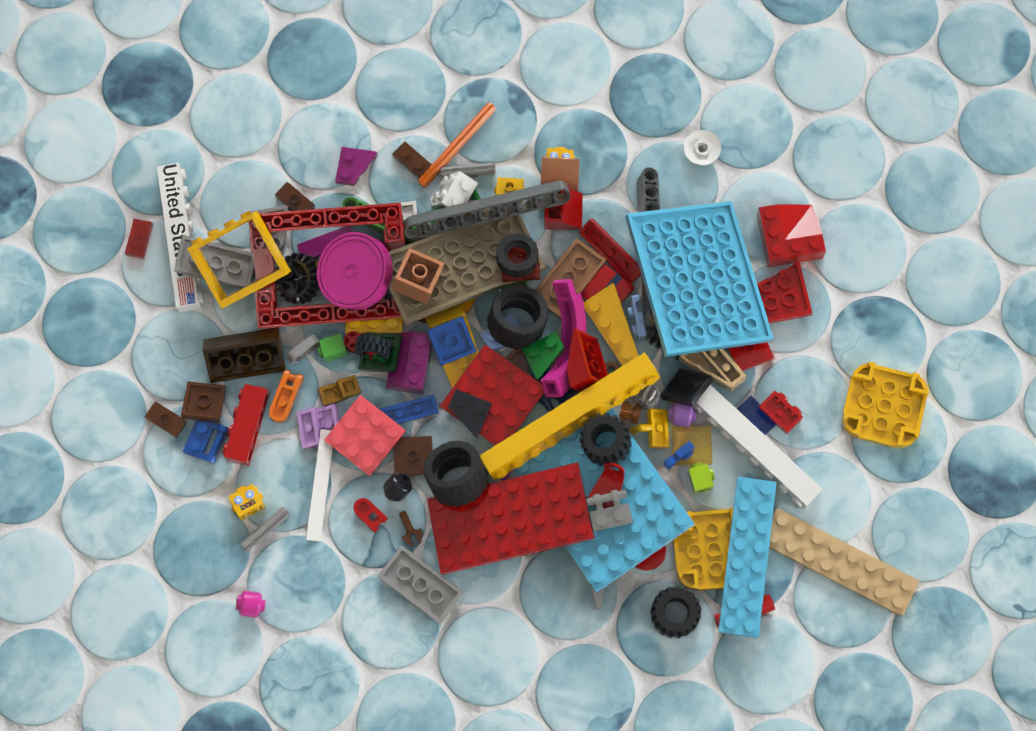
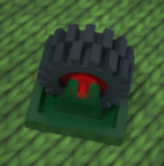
[355,332,402,373]

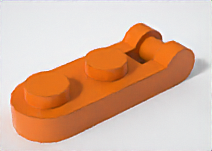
[269,370,304,423]

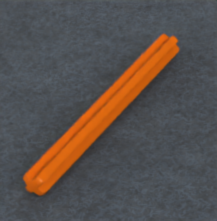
[418,102,495,188]

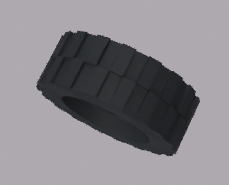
[496,233,539,278]

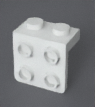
[431,171,478,209]

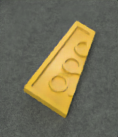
[584,283,639,366]

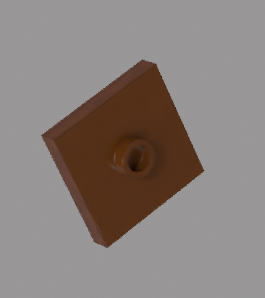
[181,381,226,423]
[393,436,433,476]

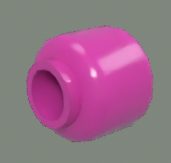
[235,590,266,618]

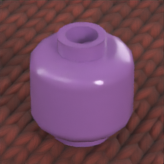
[668,403,697,428]

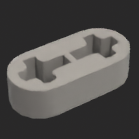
[286,334,320,364]

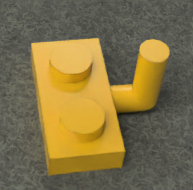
[628,408,669,449]

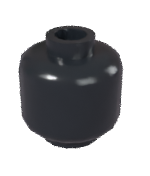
[383,473,412,502]

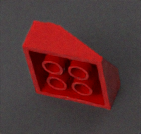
[757,204,826,268]

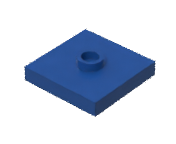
[427,316,477,366]

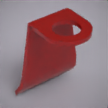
[588,462,625,509]

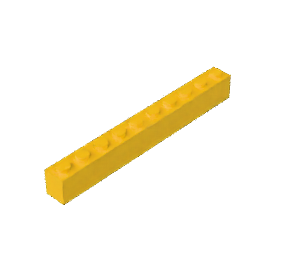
[480,352,660,481]

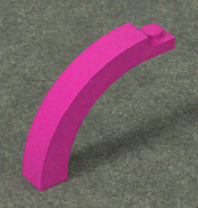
[541,279,586,397]

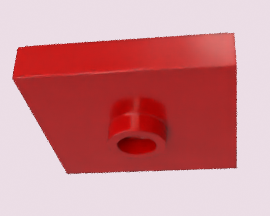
[728,342,774,371]

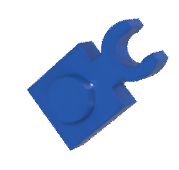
[663,441,695,470]

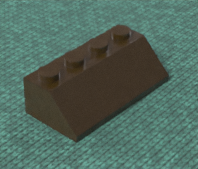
[203,327,286,383]

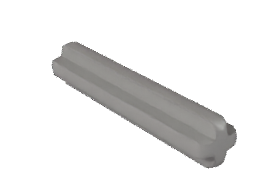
[440,163,496,178]
[240,507,290,552]

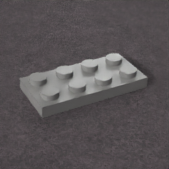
[174,235,254,289]
[377,545,464,624]

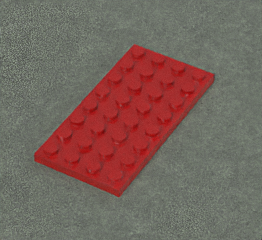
[427,462,595,575]

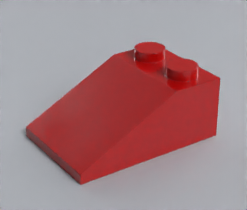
[567,328,608,392]

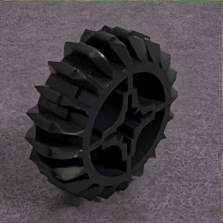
[275,253,320,304]

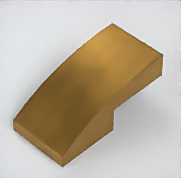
[317,375,361,407]

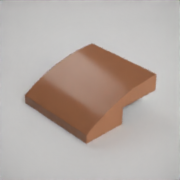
[541,156,580,192]

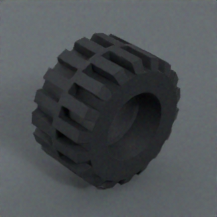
[579,413,632,466]
[650,586,701,639]

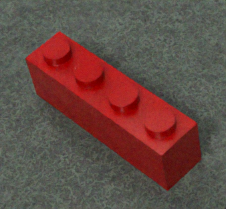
[222,384,270,466]

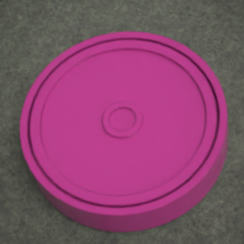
[317,232,393,310]

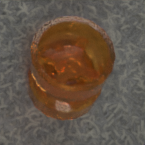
[619,401,642,424]

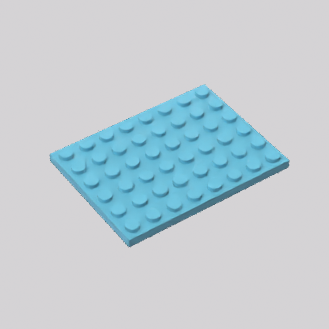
[625,201,774,357]
[514,408,695,593]

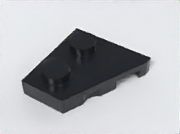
[448,389,492,439]

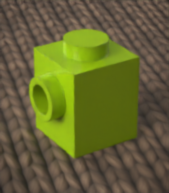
[687,463,715,494]

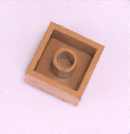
[391,248,445,305]

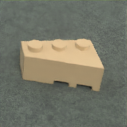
[679,349,746,392]

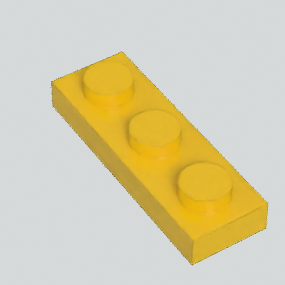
[345,318,403,335]

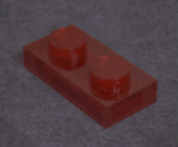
[125,219,153,259]

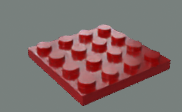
[440,345,545,446]

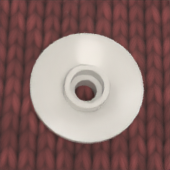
[684,130,721,166]

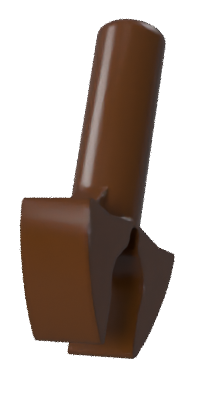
[399,511,422,547]

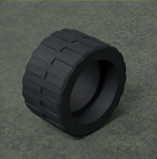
[487,285,549,350]
[423,441,488,507]

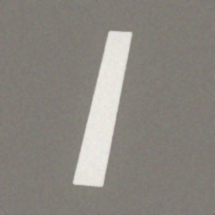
[306,429,333,541]

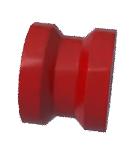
[344,331,361,353]

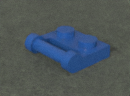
[182,420,229,464]

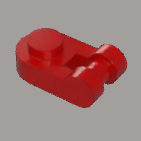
[353,498,388,533]

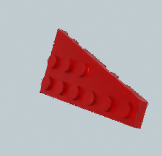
[757,261,813,324]

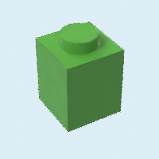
[317,333,348,363]

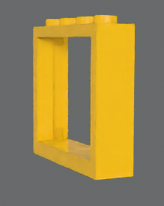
[187,210,291,309]

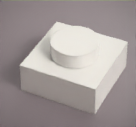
[400,201,418,220]

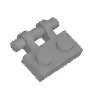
[587,490,633,532]

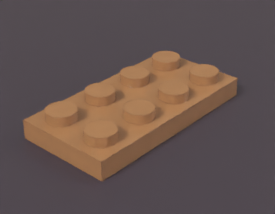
[535,238,607,319]

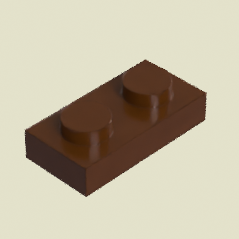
[392,141,432,179]

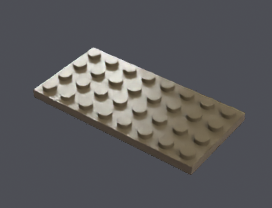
[388,215,546,325]

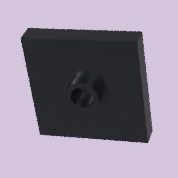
[660,369,713,407]

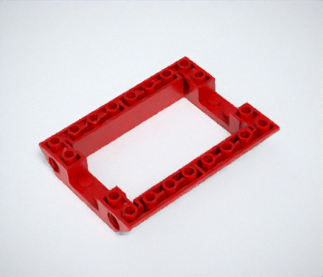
[249,203,406,329]

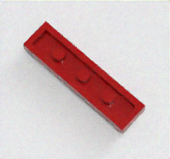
[579,218,641,284]

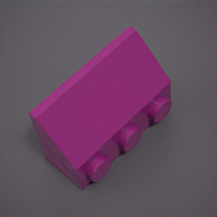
[386,331,432,395]

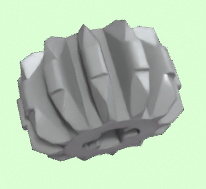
[629,385,661,409]

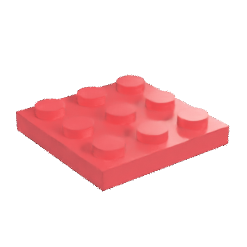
[324,395,406,476]

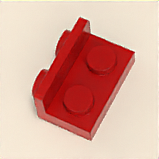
[758,390,803,435]

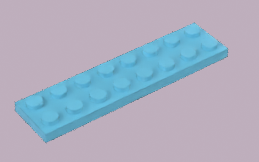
[718,476,777,639]

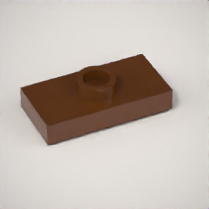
[275,182,315,211]
[144,401,188,438]

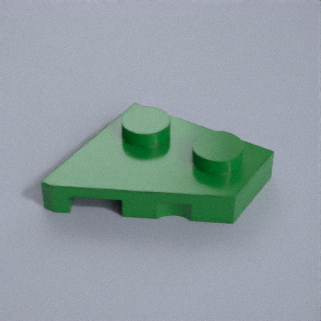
[522,331,565,381]

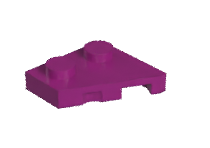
[335,147,377,186]

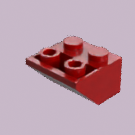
[544,189,583,230]

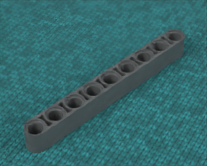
[637,167,660,328]
[404,180,570,240]

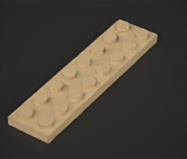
[769,508,919,617]

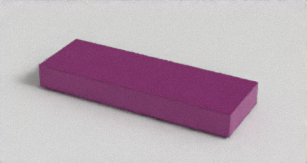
[297,226,352,259]

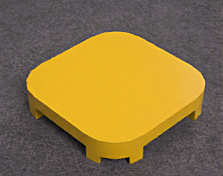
[842,362,929,449]
[673,507,733,591]

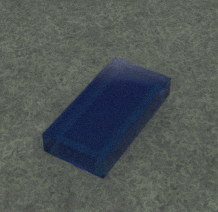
[737,395,776,435]

